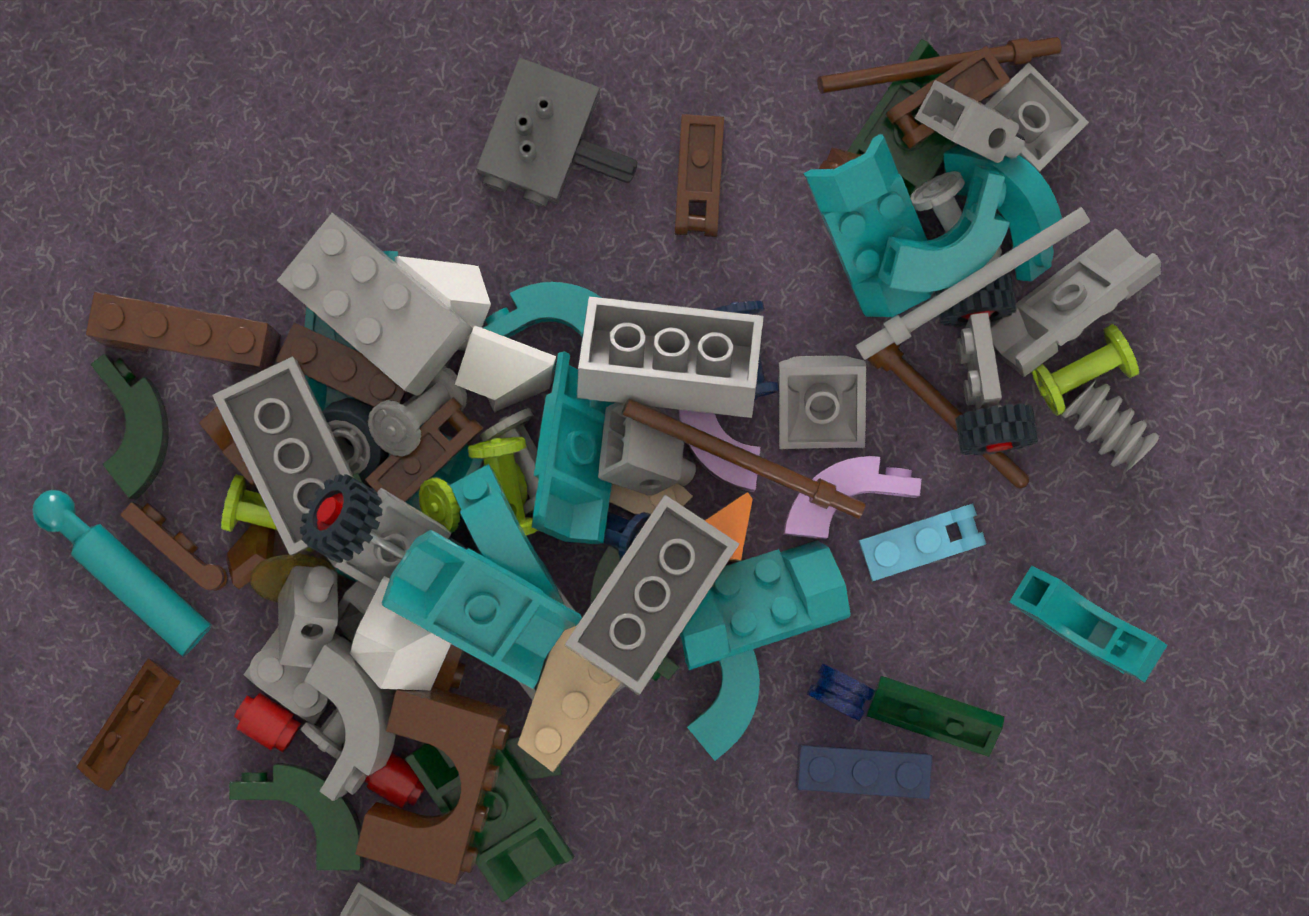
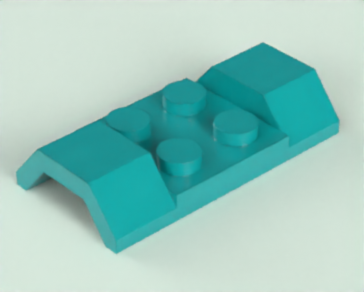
[804,134,934,317]
[532,351,616,544]
[382,530,582,689]
[680,540,851,670]

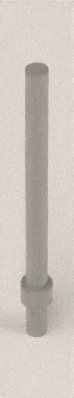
[856,207,1090,360]

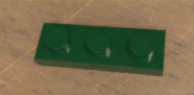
[866,676,1005,757]

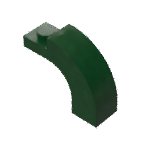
[229,763,364,870]

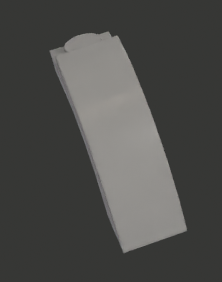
[304,637,396,801]

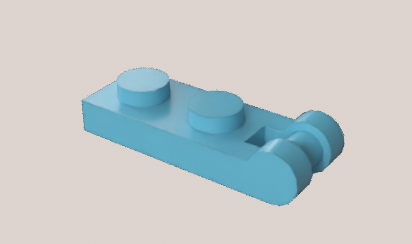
[859,503,987,582]

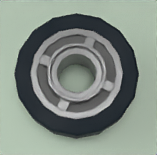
[322,398,390,483]

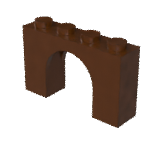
[86,292,281,374]
[355,687,510,885]

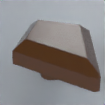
[226,524,275,589]

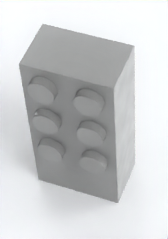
[277,213,473,396]
[577,296,763,418]
[212,356,354,555]
[565,495,739,696]

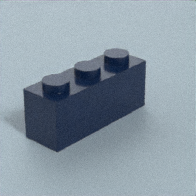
[796,744,932,799]

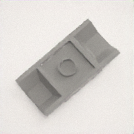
[990,228,1161,377]

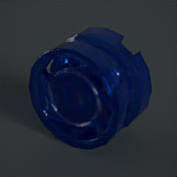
[807,663,875,722]

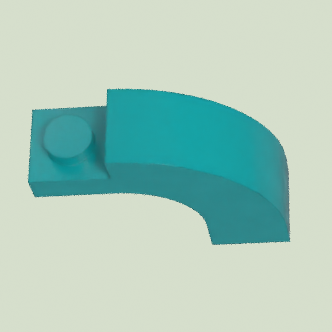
[944,144,1062,281]
[878,165,1010,292]
[483,282,602,338]
[450,464,564,604]
[1009,565,1167,683]
[686,649,760,761]

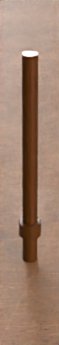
[817,37,1062,94]
[622,399,866,519]

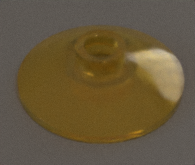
[251,553,338,603]

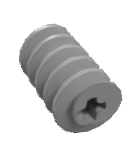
[1062,380,1159,472]

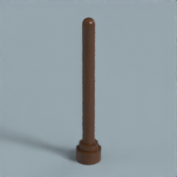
[867,342,1029,489]

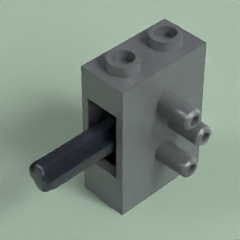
[476,57,638,208]

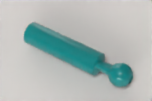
[33,490,212,657]

